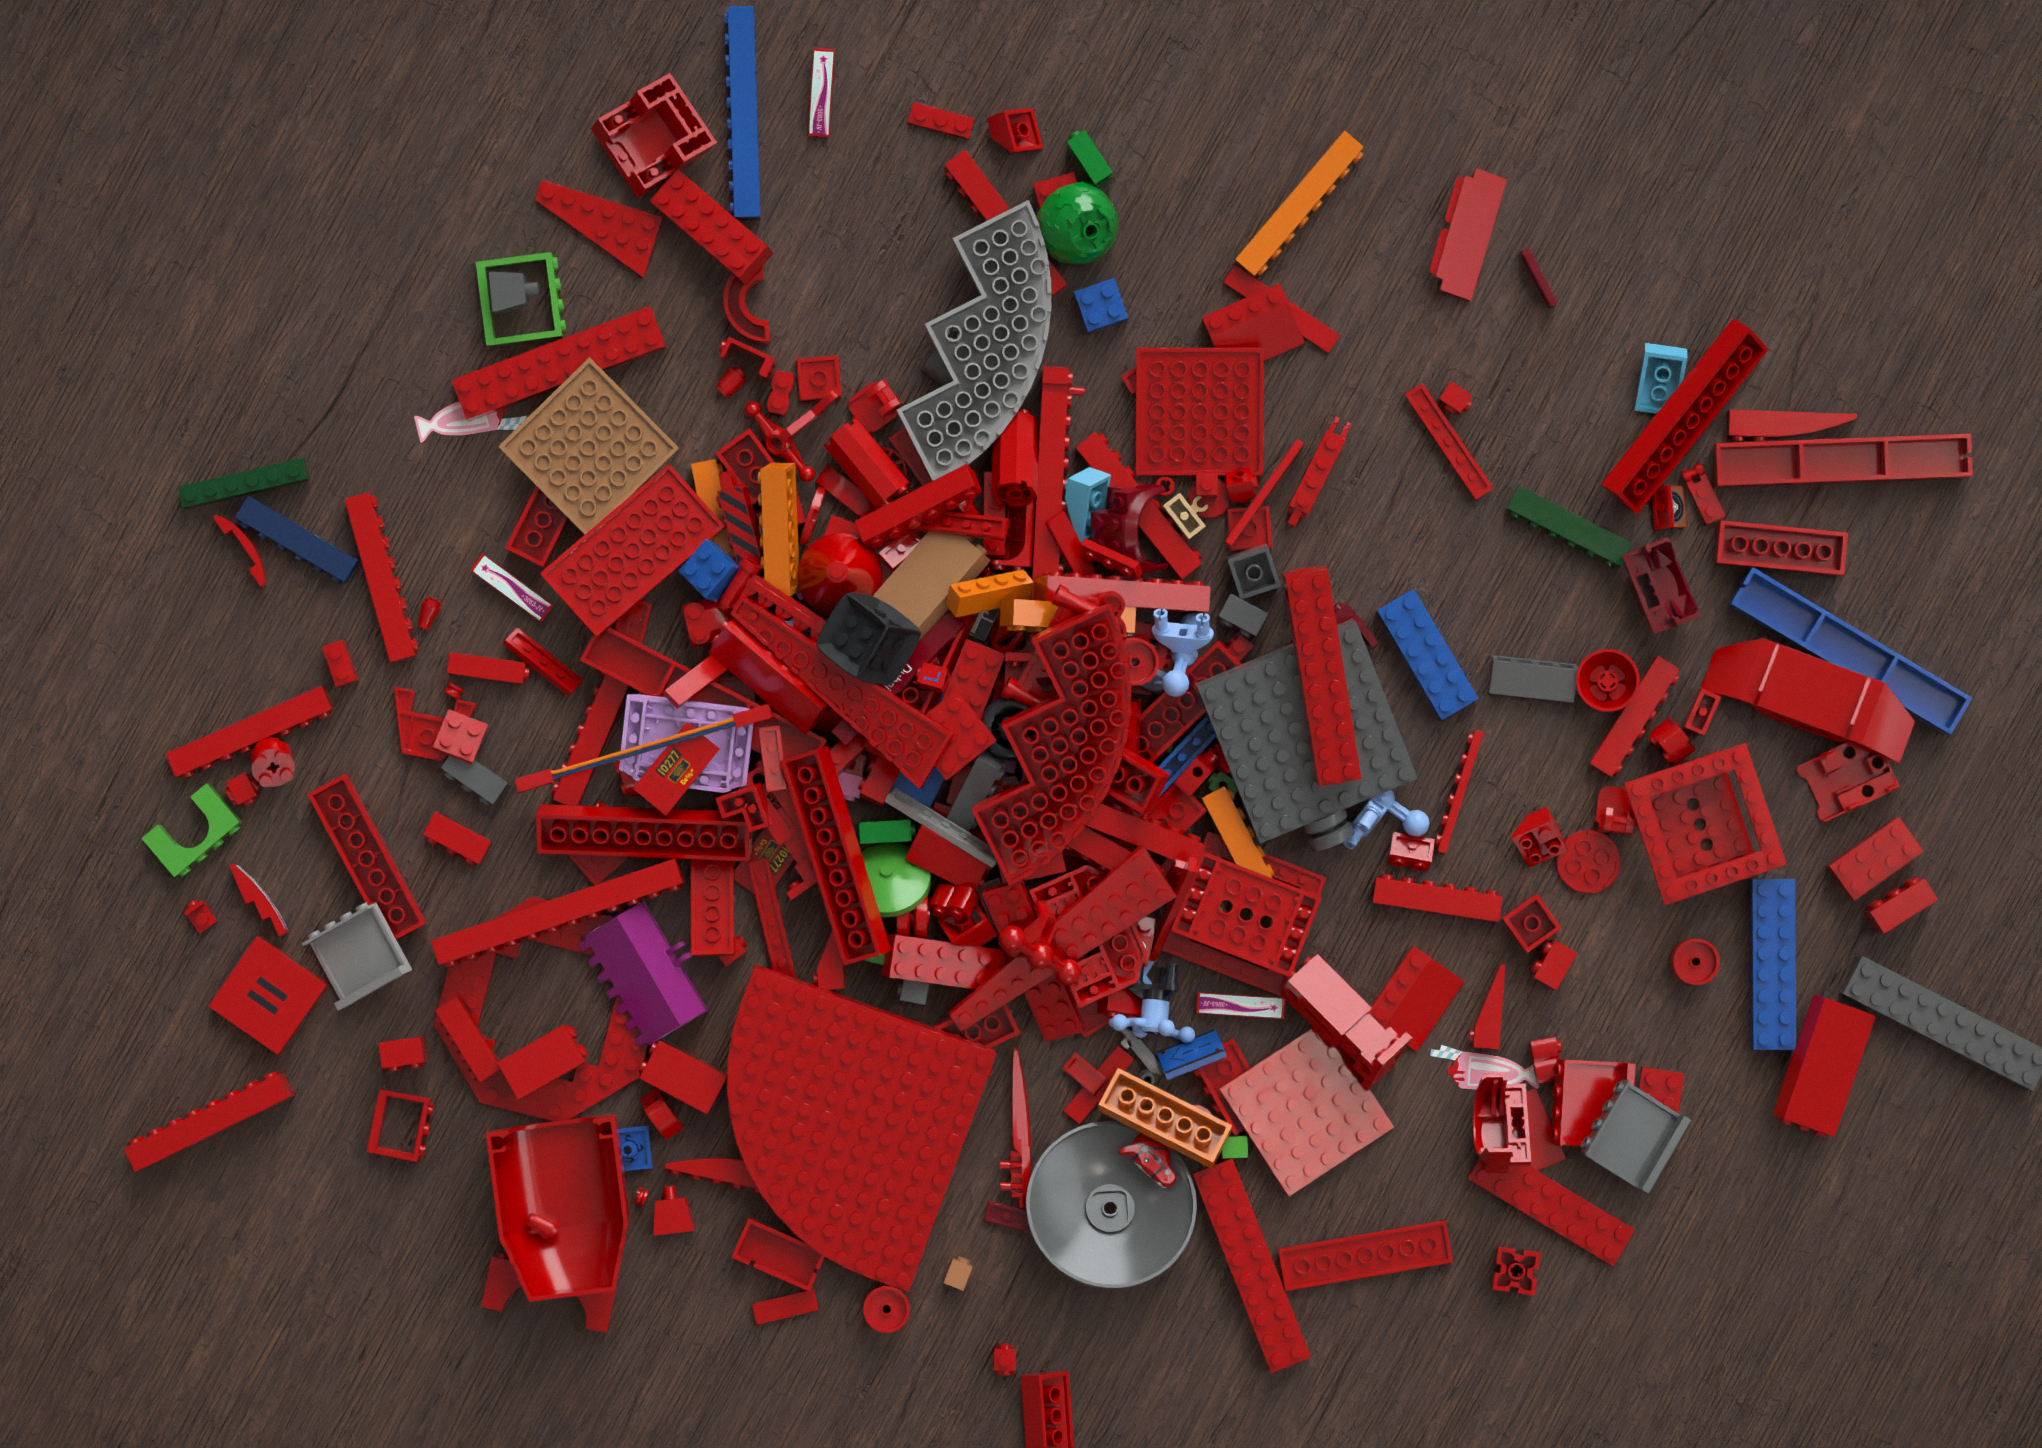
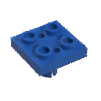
[619,1125,653,1171]

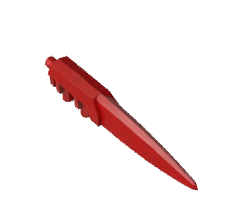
[999,1047,1032,1207]

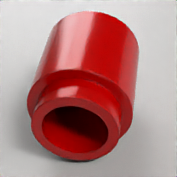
[715,367,746,398]

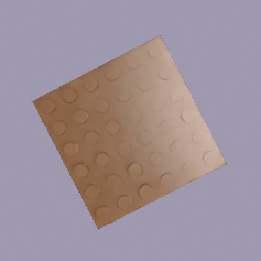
[498,357,679,534]

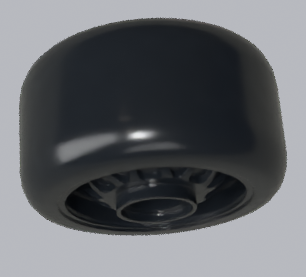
[981,697,1035,762]

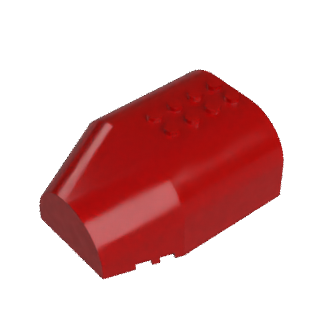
[486,1114,631,1302]

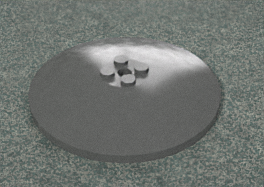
[1026,1121,1197,1290]

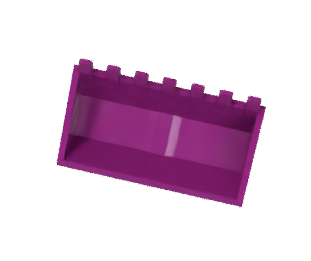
[579,901,708,1046]

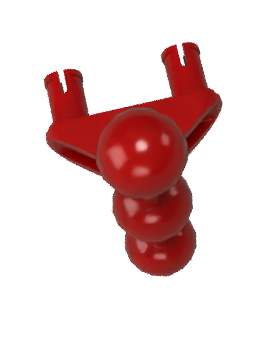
[999,901,1081,986]

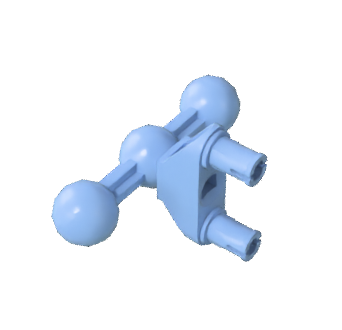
[1152,609,1214,697]
[1343,790,1430,850]

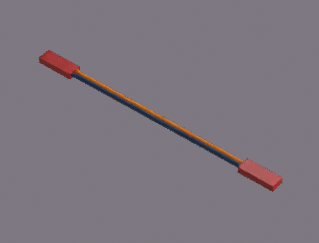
[515,704,773,793]

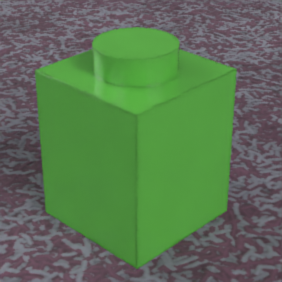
[1220,1135,1248,1158]

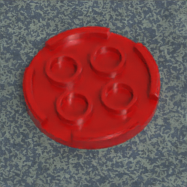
[1556,830,1621,894]

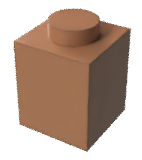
[944,1256,973,1291]

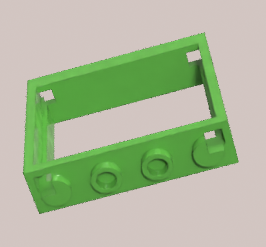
[476,252,567,348]

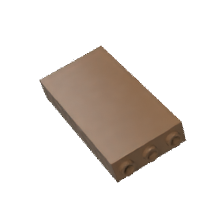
[873,532,991,641]

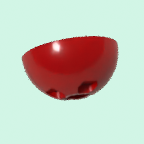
[1576,649,1640,712]

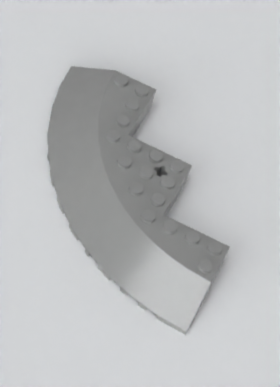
[897,200,1052,481]

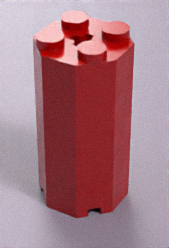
[991,409,1039,507]
[824,418,912,510]

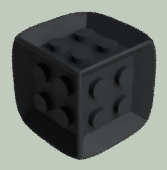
[816,592,921,685]

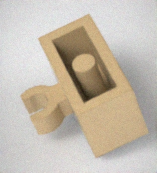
[1162,493,1208,541]

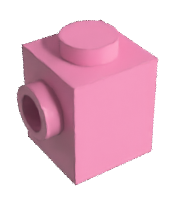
[838,772,863,801]

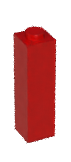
[447,652,530,685]

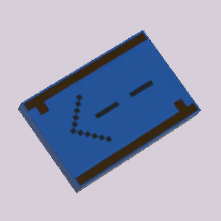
[1156,1028,1227,1080]

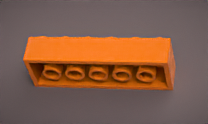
[758,463,799,596]
[1000,599,1136,637]
[1098,1068,1232,1169]

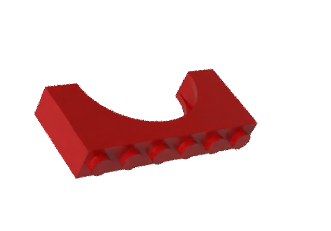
[481,1253,619,1333]

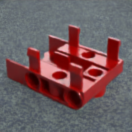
[1795,741,1900,823]

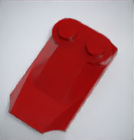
[682,595,758,647]

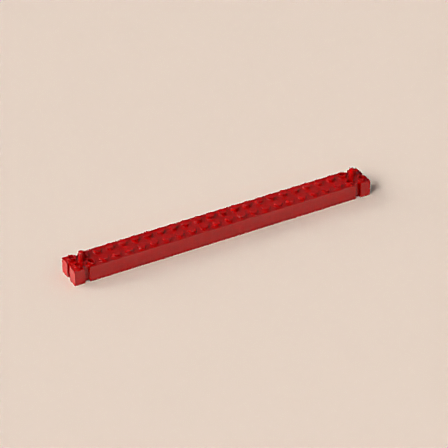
[1022,366,1085,878]

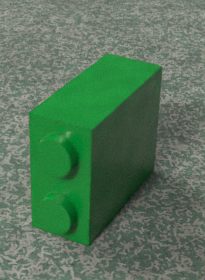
[1067,130,1113,188]
[859,820,916,844]

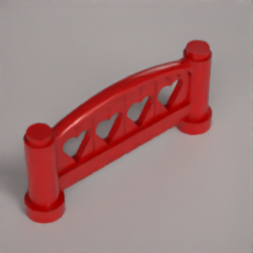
[718,556,826,643]
[1001,584,1099,708]

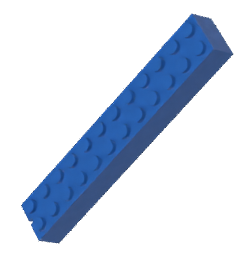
[1728,567,1972,735]

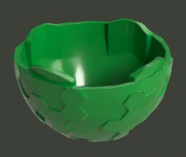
[1037,181,1118,265]

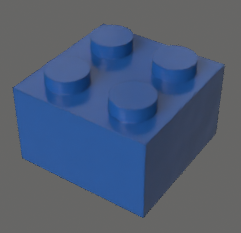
[1074,278,1128,334]
[678,539,739,602]

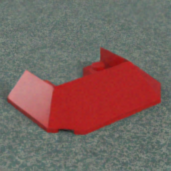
[1028,865,1148,1008]

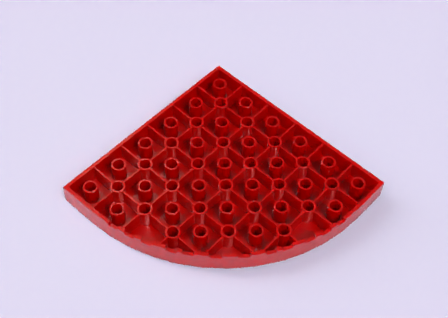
[727,964,996,1292]

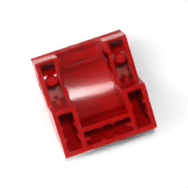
[590,73,717,198]

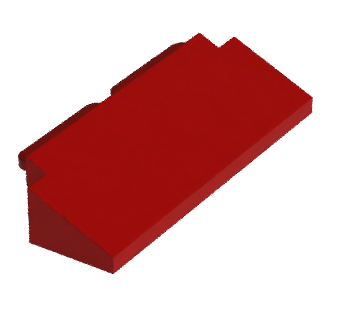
[1430,168,1507,301]

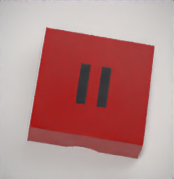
[208,936,330,1055]

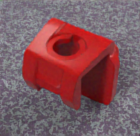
[848,378,904,433]
[1595,786,1637,837]

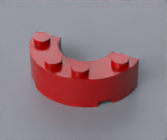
[723,266,771,344]

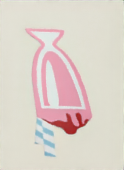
[414,402,527,442]
[1430,1045,1539,1089]

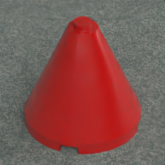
[797,533,883,617]

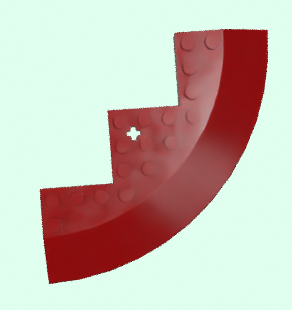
[972,603,1131,886]

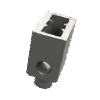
[489,272,540,315]

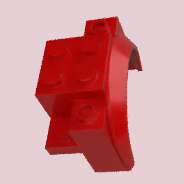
[1473,1073,1531,1173]

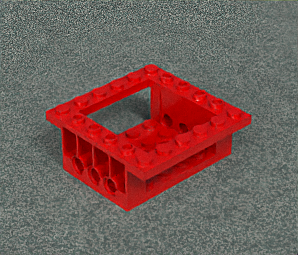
[1623,743,1787,905]
[1162,832,1327,996]

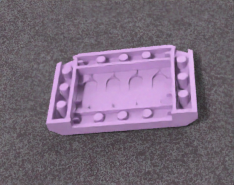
[619,694,754,793]

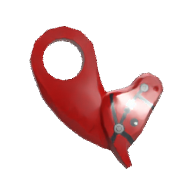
[1118,1105,1213,1188]

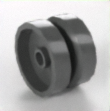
[1302,809,1355,851]

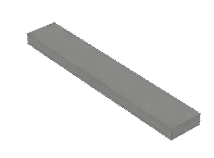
[885,788,997,868]

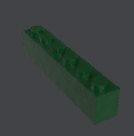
[178,458,310,509]
[1505,486,1632,569]

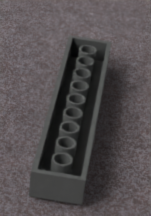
[1840,955,2042,1091]

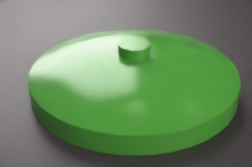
[861,843,931,917]

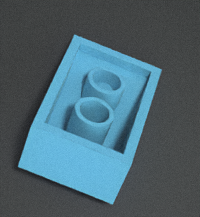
[1635,343,1687,414]
[1065,467,1111,544]

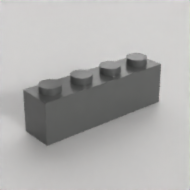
[947,751,1005,832]

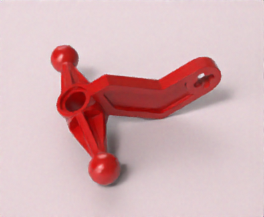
[744,388,842,483]

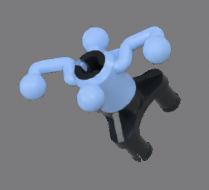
[1109,963,1195,1043]

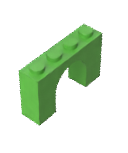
[141,783,242,878]

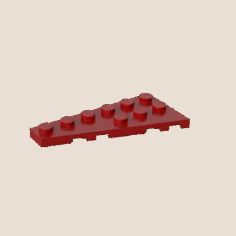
[535,180,663,278]

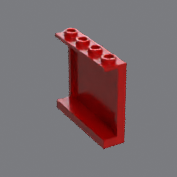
[1550,1059,1636,1146]

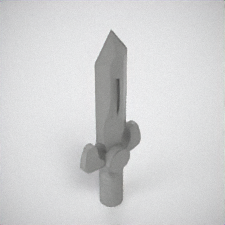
[1120,1027,1161,1075]

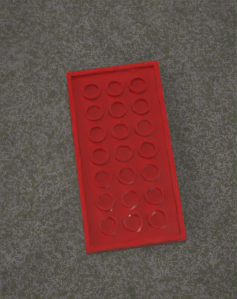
[540,463,725,638]

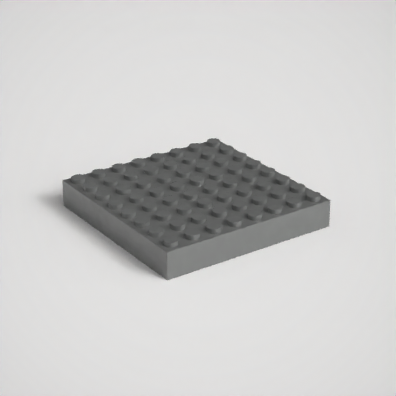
[1195,619,1418,844]

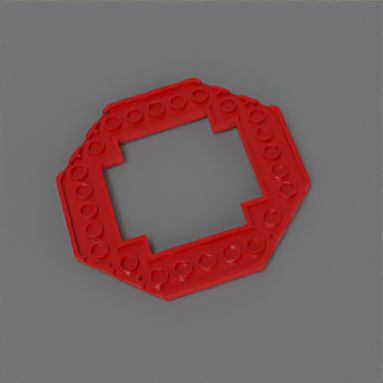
[434,897,648,1121]

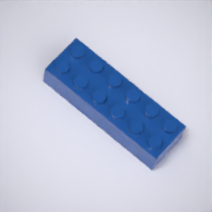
[1376,589,1478,721]

